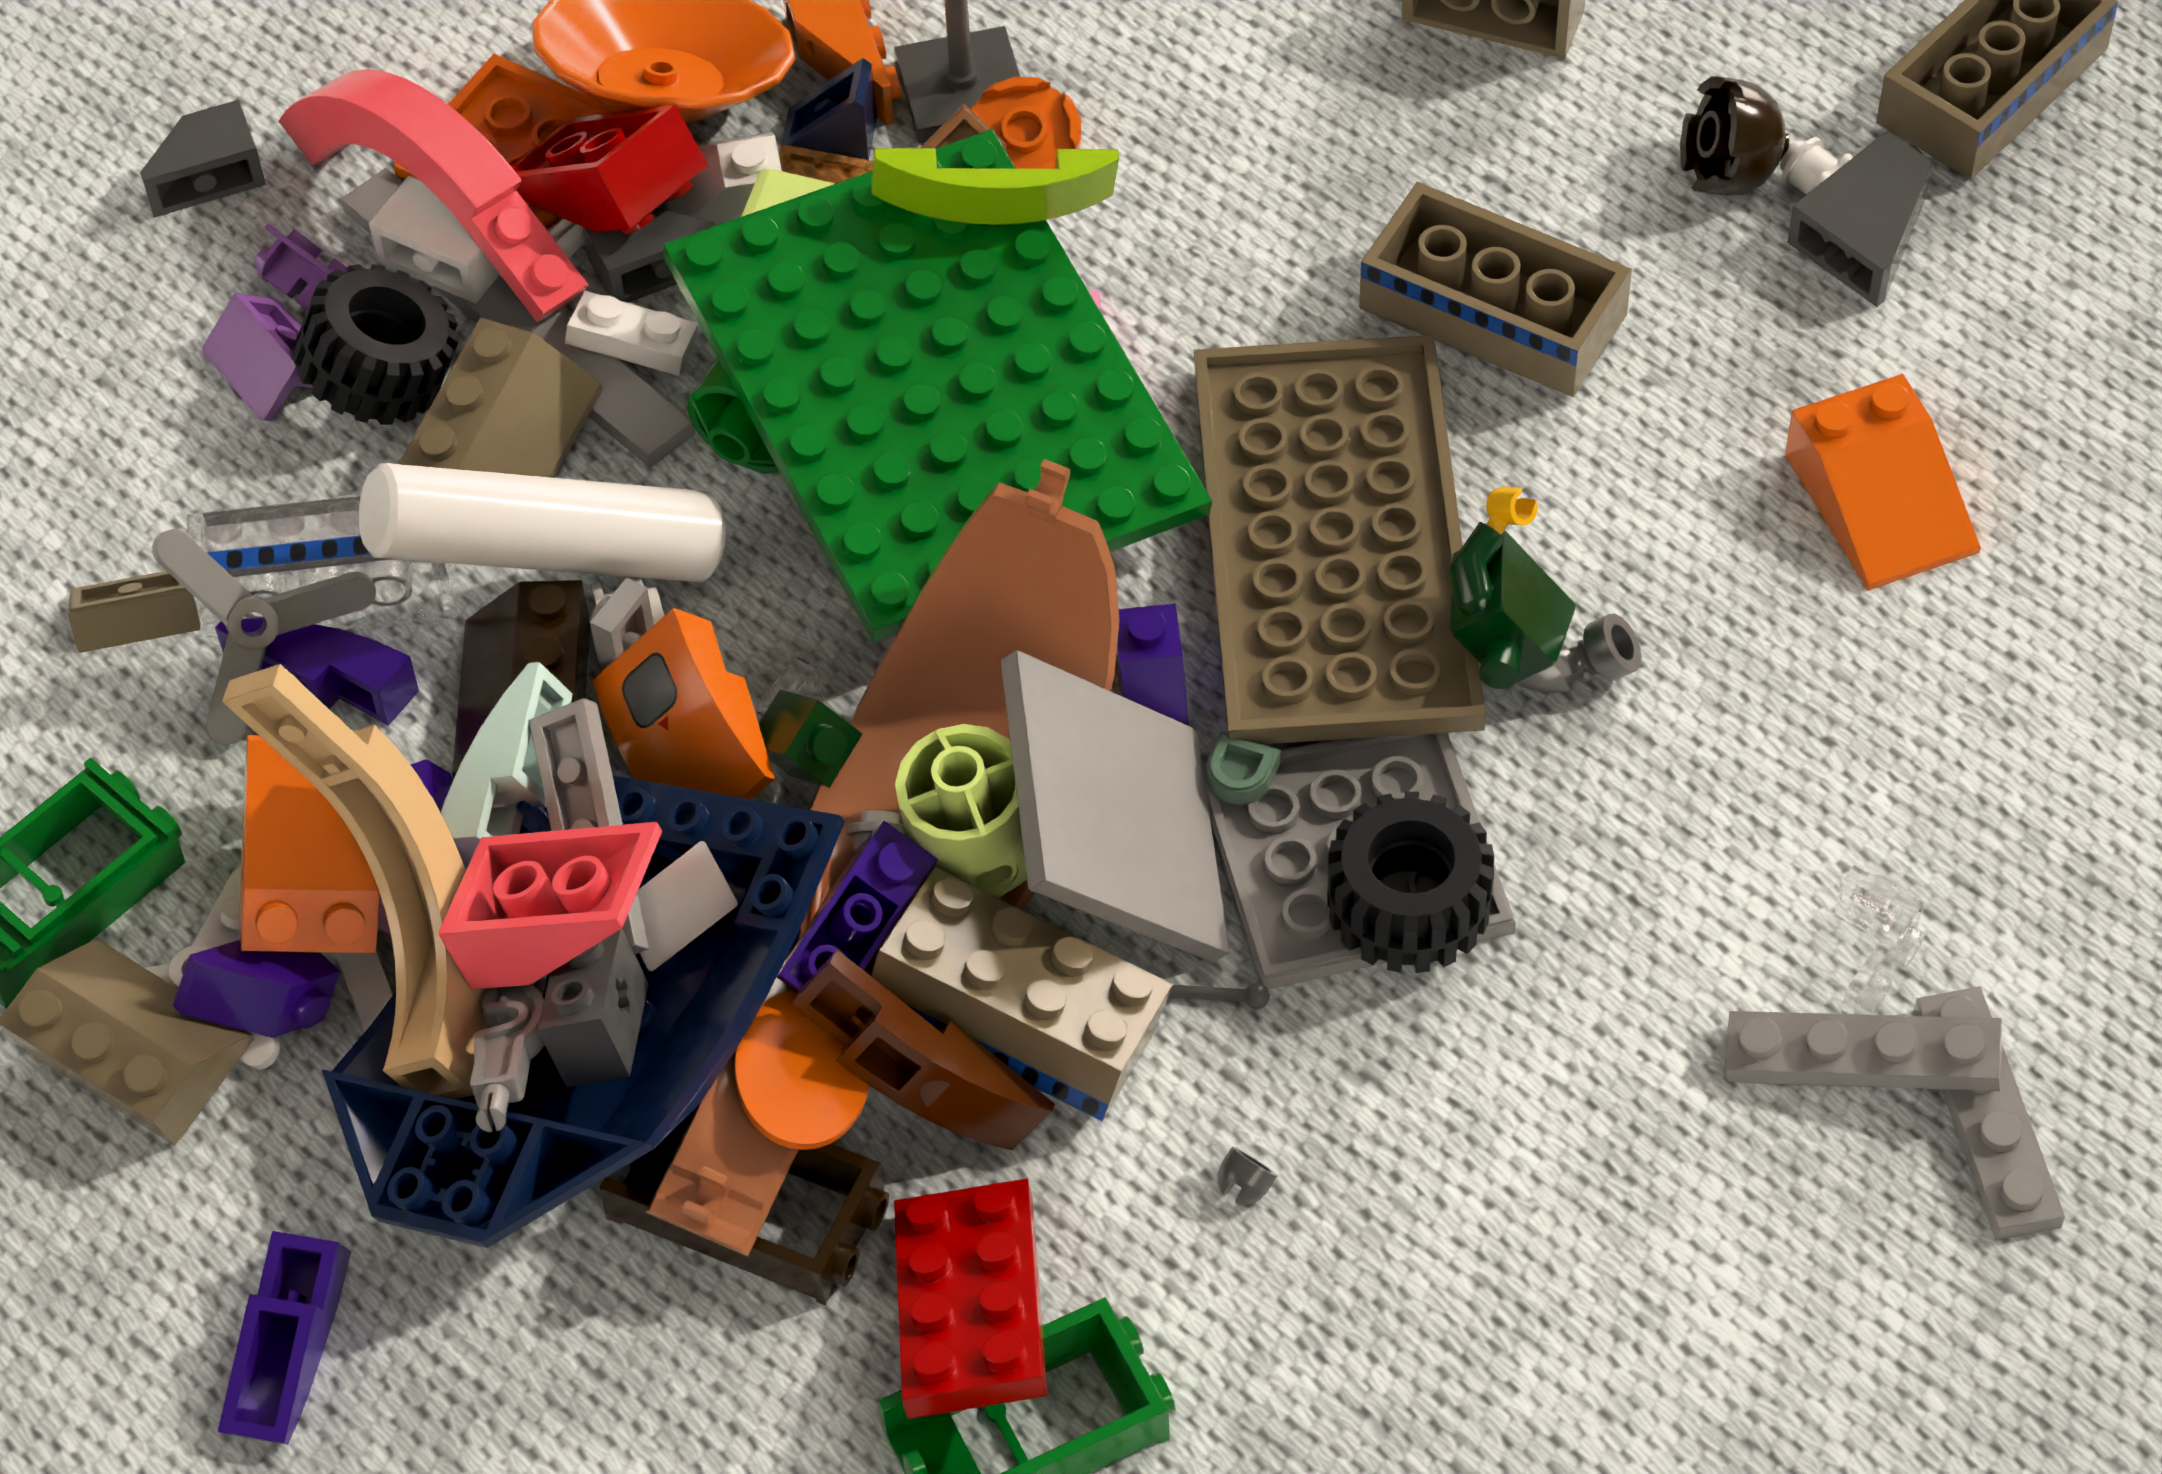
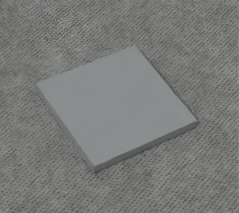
[1001,650,1230,962]
[1202,733,1516,990]

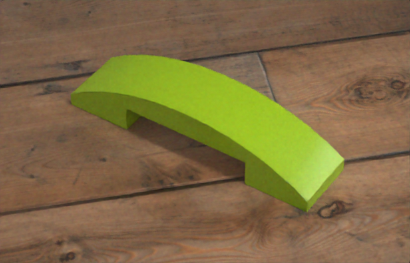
[871,148,1119,225]

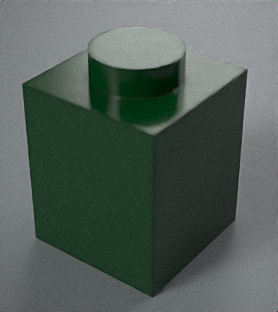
[758,689,863,788]

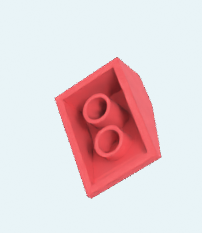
[438,822,662,989]

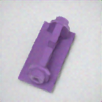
[254,224,347,310]

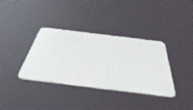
[637,841,738,971]

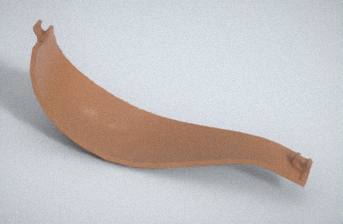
[646,459,1119,1257]

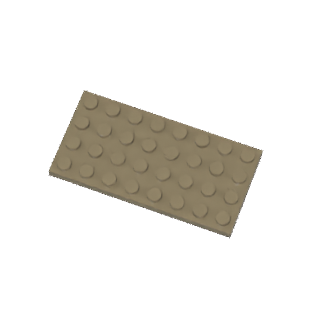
[1194,335,1486,744]

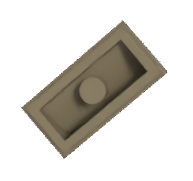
[68,571,201,653]

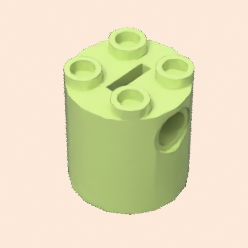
[895,724,1027,897]

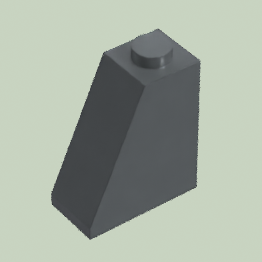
[1787,130,1933,307]

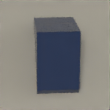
[780,58,877,161]

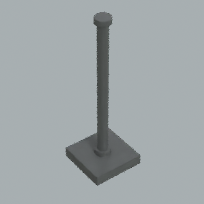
[894,0,1020,143]

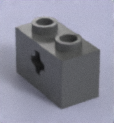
[537,929,649,1088]

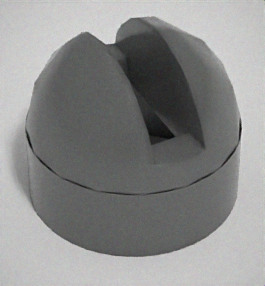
[1217,1146,1277,1205]

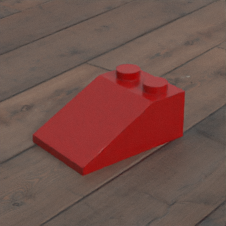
[510,104,708,234]

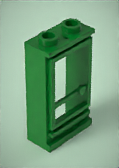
[0,757,186,1009]
[877,1297,1175,1474]

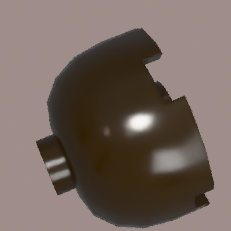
[1680,76,1789,195]

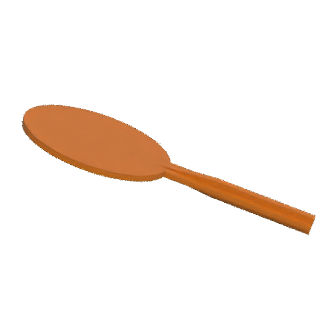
[734,854,870,1150]

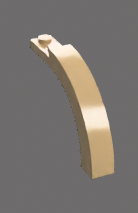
[222,664,488,1099]

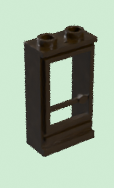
[599,1109,889,1305]

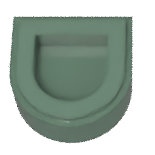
[1207,732,1281,805]

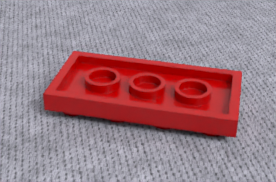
[894,1178,1047,1419]

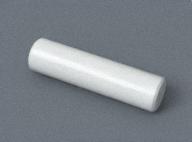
[359,463,726,582]

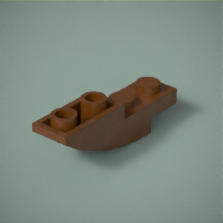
[791,949,1055,1150]

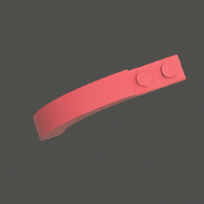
[278,69,589,322]

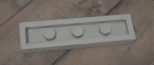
[529,698,649,954]
[1914,986,2065,1241]
[1725,1011,2002,1091]

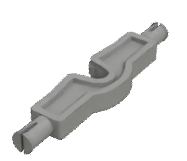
[470,975,547,1132]

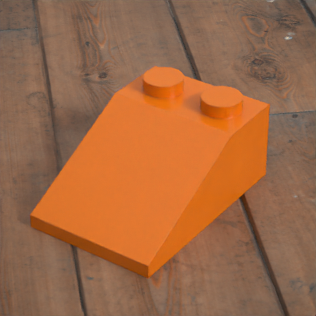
[1785,374,1981,591]
[239,735,380,953]

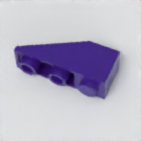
[777,820,938,992]

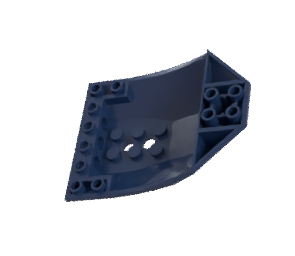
[322,775,845,1248]

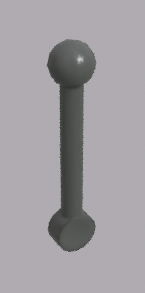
[1168,983,1270,1009]

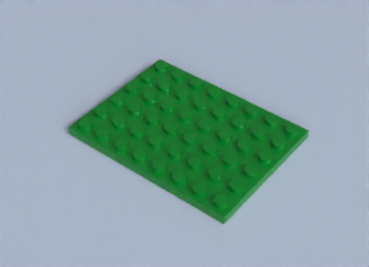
[663,129,1213,643]

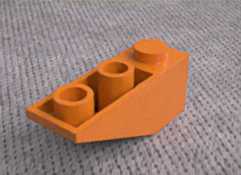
[783,0,901,125]

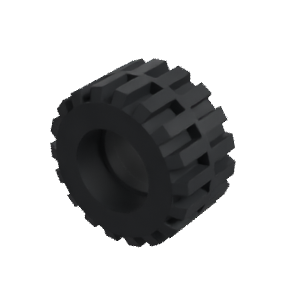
[293,264,459,425]
[1327,791,1495,973]

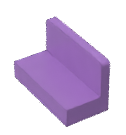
[202,293,313,421]

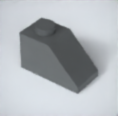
[140,100,266,217]
[583,208,716,303]

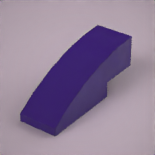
[215,618,419,726]
[218,1231,351,1445]

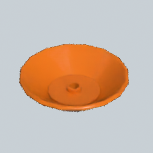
[531,0,795,124]

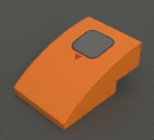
[592,608,775,800]

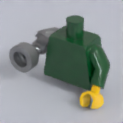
[1448,486,1642,693]

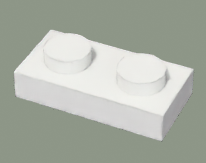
[565,291,698,376]

